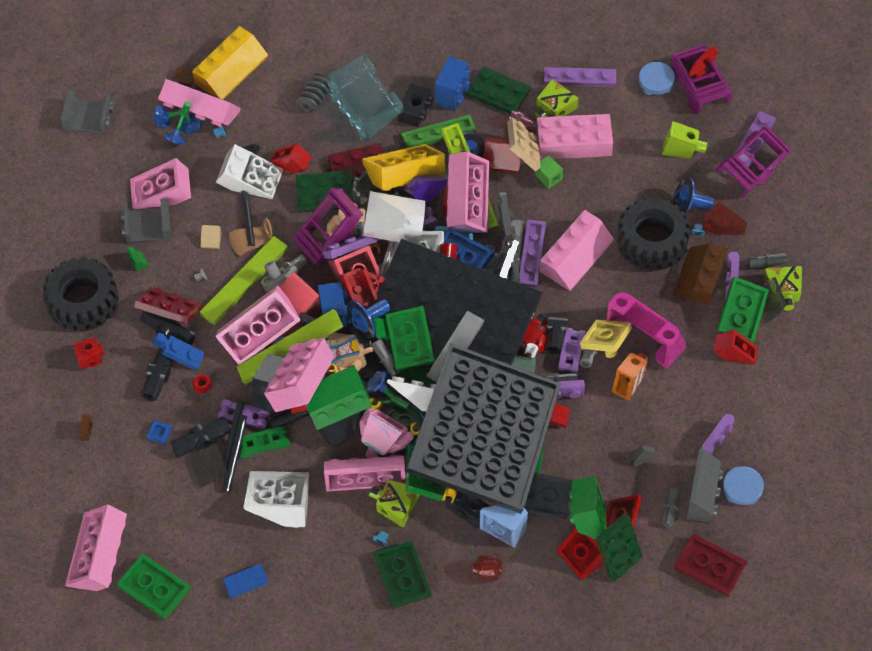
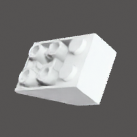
[216,144,283,199]
[387,376,435,412]

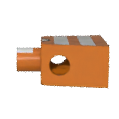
[612,353,648,401]

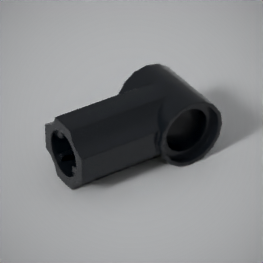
[546,316,568,354]

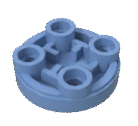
[639,62,675,95]
[723,466,764,505]

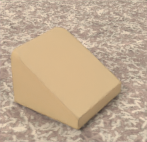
[201,225,222,249]

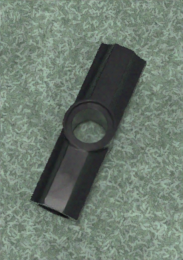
[140,310,196,345]
[141,347,173,402]
[170,417,230,458]

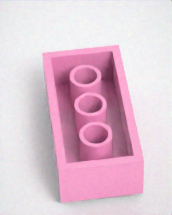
[536,114,613,159]
[264,338,335,412]

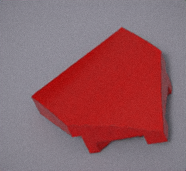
[340,268,385,308]

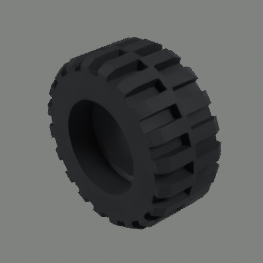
[617,197,690,271]
[43,257,119,332]

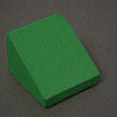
[127,247,149,271]
[373,318,390,341]

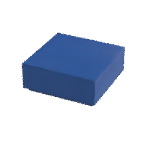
[146,420,173,445]

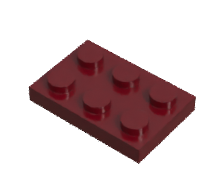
[328,143,384,184]
[134,287,203,324]
[674,534,748,597]

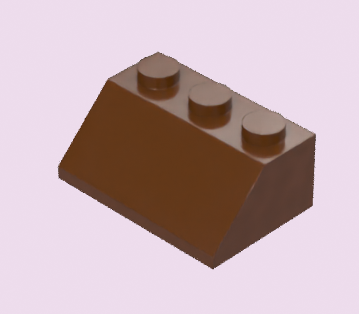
[674,243,728,305]

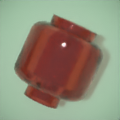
[473,555,503,582]

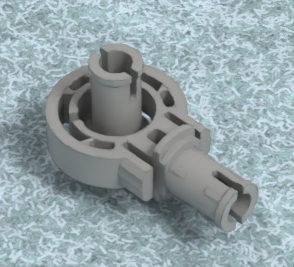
[261,254,307,292]

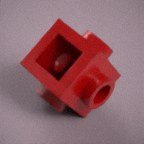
[74,338,105,369]

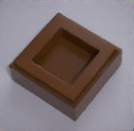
[173,67,194,87]
[78,414,93,441]

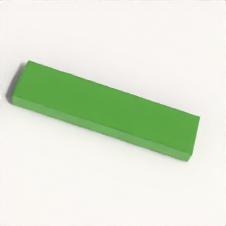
[401,115,476,148]

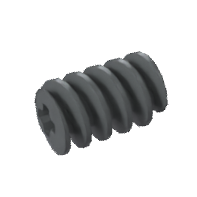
[296,73,332,112]

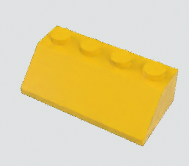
[192,26,268,100]
[362,144,445,191]

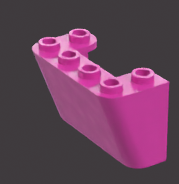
[606,292,686,369]

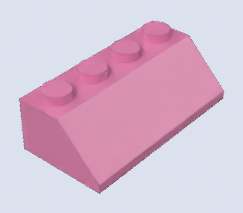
[158,79,241,127]
[446,151,489,233]
[540,210,614,291]
[215,285,301,365]
[324,455,405,491]
[65,504,127,591]

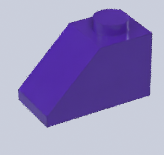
[402,175,448,207]

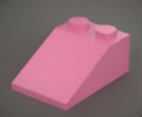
[130,158,191,210]

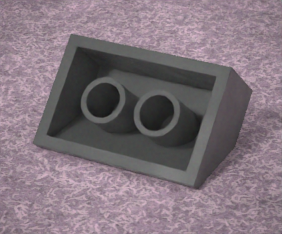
[687,448,724,524]

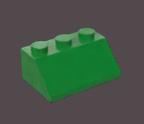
[306,365,372,430]
[569,476,606,539]

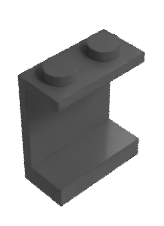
[61,90,115,134]
[121,199,172,244]

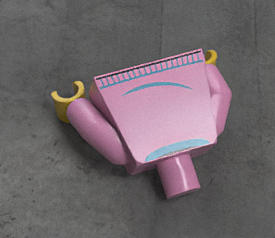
[360,398,420,458]

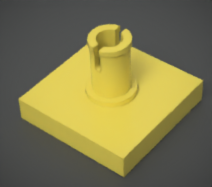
[580,320,632,358]

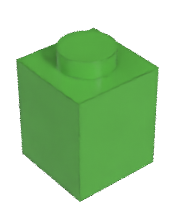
[534,155,563,189]

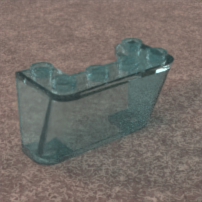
[328,54,404,141]

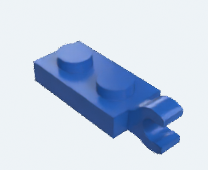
[152,333,204,371]

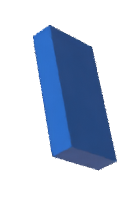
[223,564,269,599]

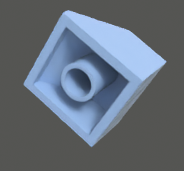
[480,505,528,548]

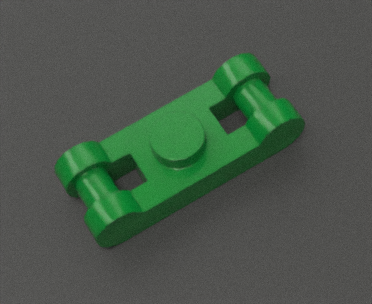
[239,426,290,459]

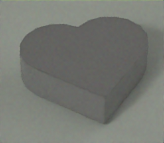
[630,445,657,466]

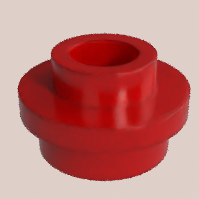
[192,374,212,393]

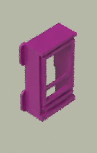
[669,44,733,115]
[715,124,792,197]
[292,188,364,264]

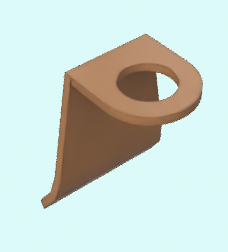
[229,218,272,256]

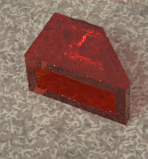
[703,202,747,235]

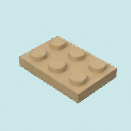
[507,117,541,172]

